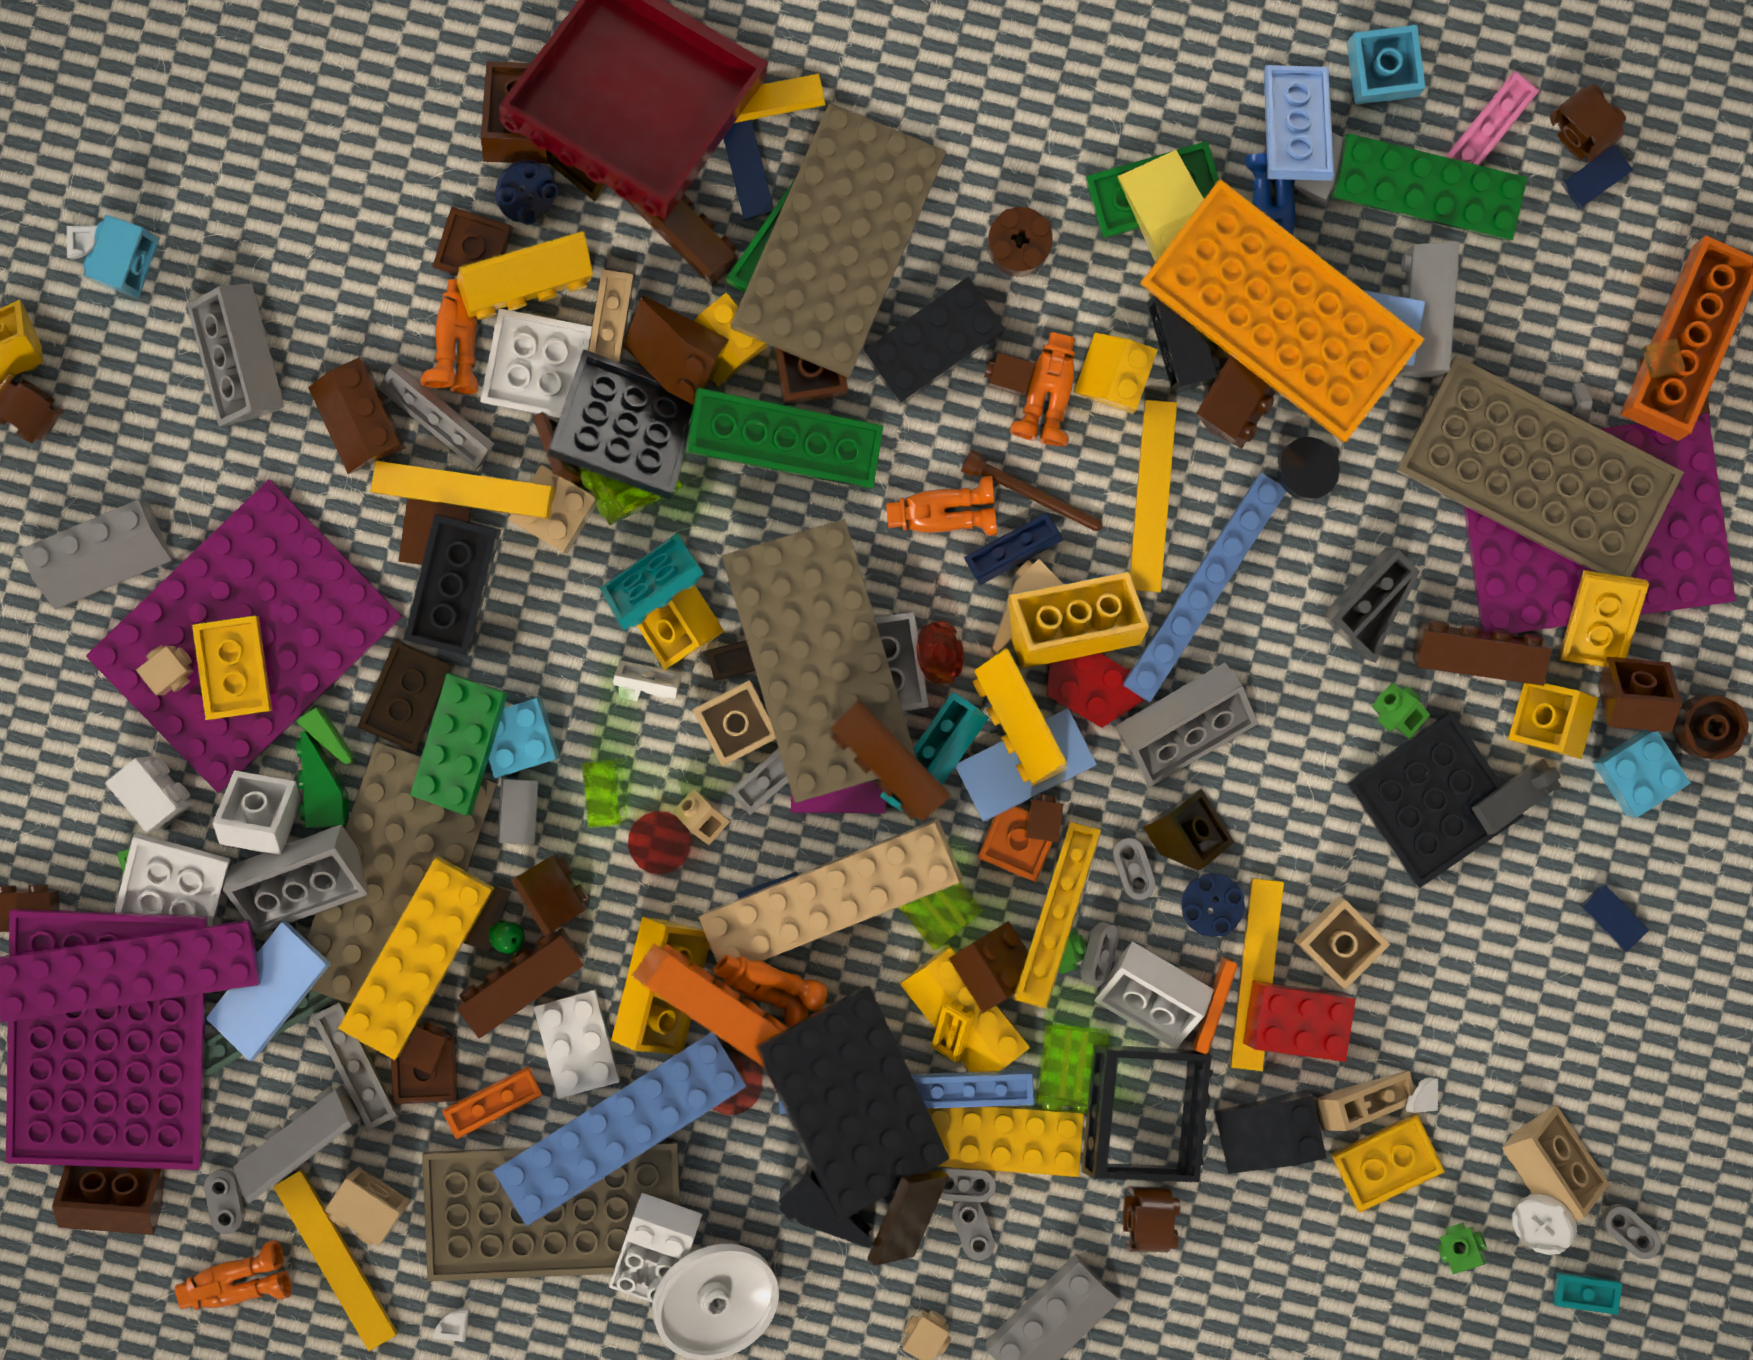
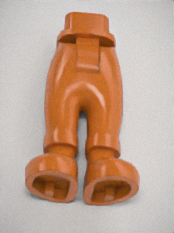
[420,279,479,395]
[1010,332,1075,447]
[886,476,997,536]
[714,955,828,1027]
[175,1240,292,1310]

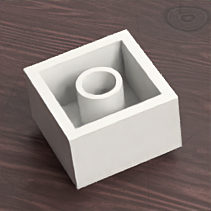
[105,756,193,833]
[212,771,301,855]

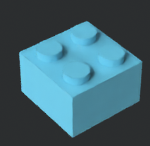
[1347,25,1426,105]
[84,215,160,298]
[489,698,560,778]
[1592,730,1691,818]

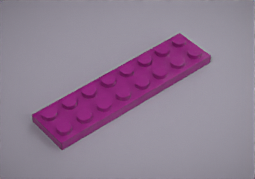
[0,920,261,1023]

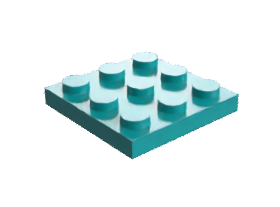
[600,533,704,631]

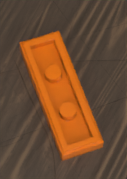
[1192,957,1238,1054]
[442,1066,543,1139]

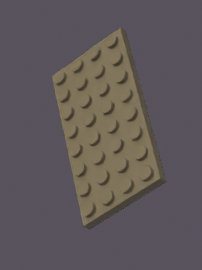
[730,102,946,378]
[1396,356,1684,577]
[721,519,916,803]
[307,742,498,1004]
[422,1141,681,1282]

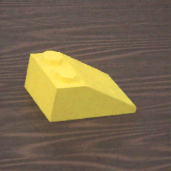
[1117,150,1204,263]

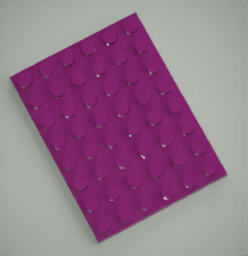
[1463,413,1736,634]
[86,479,403,793]
[6,909,208,1170]

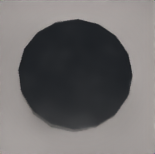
[1277,437,1340,500]

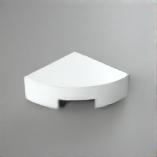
[67,226,97,259]
[1406,1077,1438,1113]
[433,1308,470,1342]

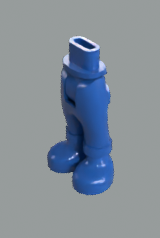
[1245,153,1295,236]

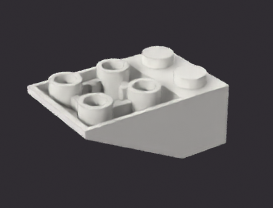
[609,1193,702,1303]

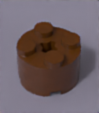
[1550,84,1626,162]
[987,207,1053,277]
[0,372,66,444]
[1673,695,1749,759]
[1123,1186,1180,1252]

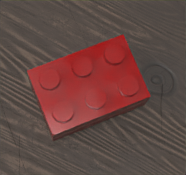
[1243,981,1356,1062]

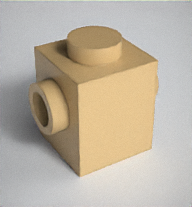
[136,645,195,695]
[673,788,730,845]
[902,1309,951,1360]

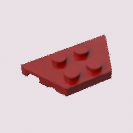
[1046,653,1159,728]

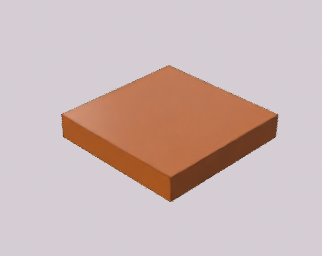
[977,806,1053,882]

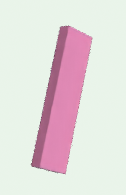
[1445,71,1540,165]

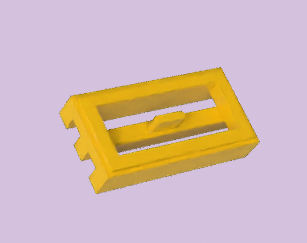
[931,997,976,1063]

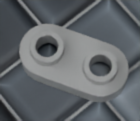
[1112,837,1155,900]
[1080,922,1119,987]
[937,1167,996,1202]
[204,1169,245,1234]
[952,1201,995,1261]
[1602,1204,1661,1259]

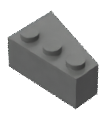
[1321,547,1420,663]

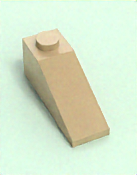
[991,559,1064,653]
[1314,1071,1415,1131]

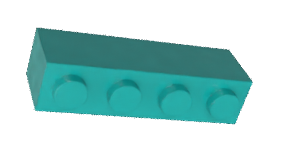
[880,692,989,822]

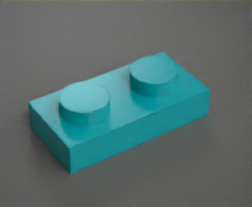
[1552,1272,1623,1315]

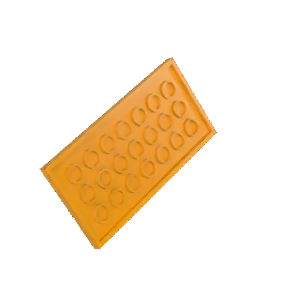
[1140,179,1424,443]

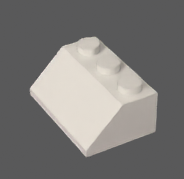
[1094,941,1214,1049]

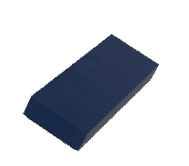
[723,120,774,221]
[964,512,1063,586]

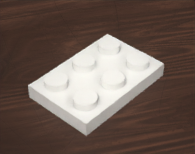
[533,989,621,1099]

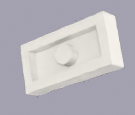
[613,660,682,701]

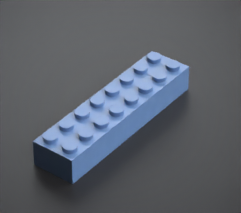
[493,1032,749,1226]

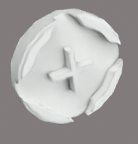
[1512,1194,1577,1255]

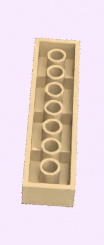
[699,818,963,963]

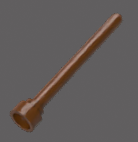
[960,449,1103,531]

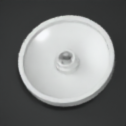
[652,1244,779,1360]

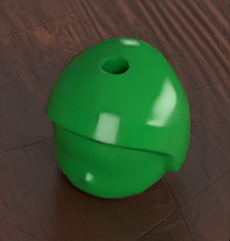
[489,920,525,954]

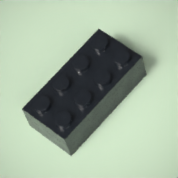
[864,277,1005,406]
[403,514,501,655]

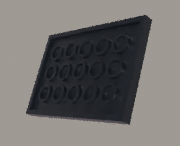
[755,986,950,1221]

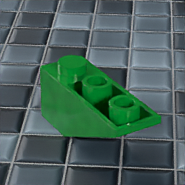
[296,731,350,828]

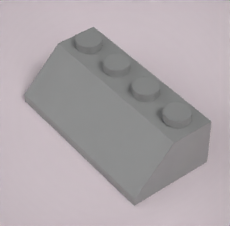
[1398,241,1460,379]
[187,284,284,427]
[20,499,173,610]
[1115,662,1258,787]
[223,825,369,934]
[233,1085,361,1204]
[985,1254,1120,1360]

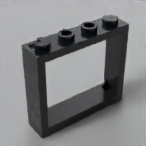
[1081,1044,1213,1182]

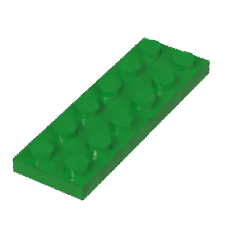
[1331,133,1528,241]
[685,388,884,489]

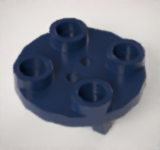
[495,159,559,225]
[1181,873,1245,937]

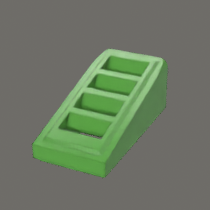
[296,707,356,764]

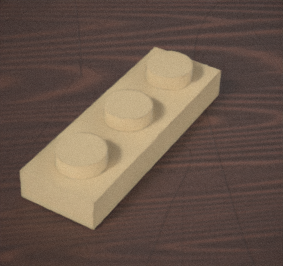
[589,269,634,362]

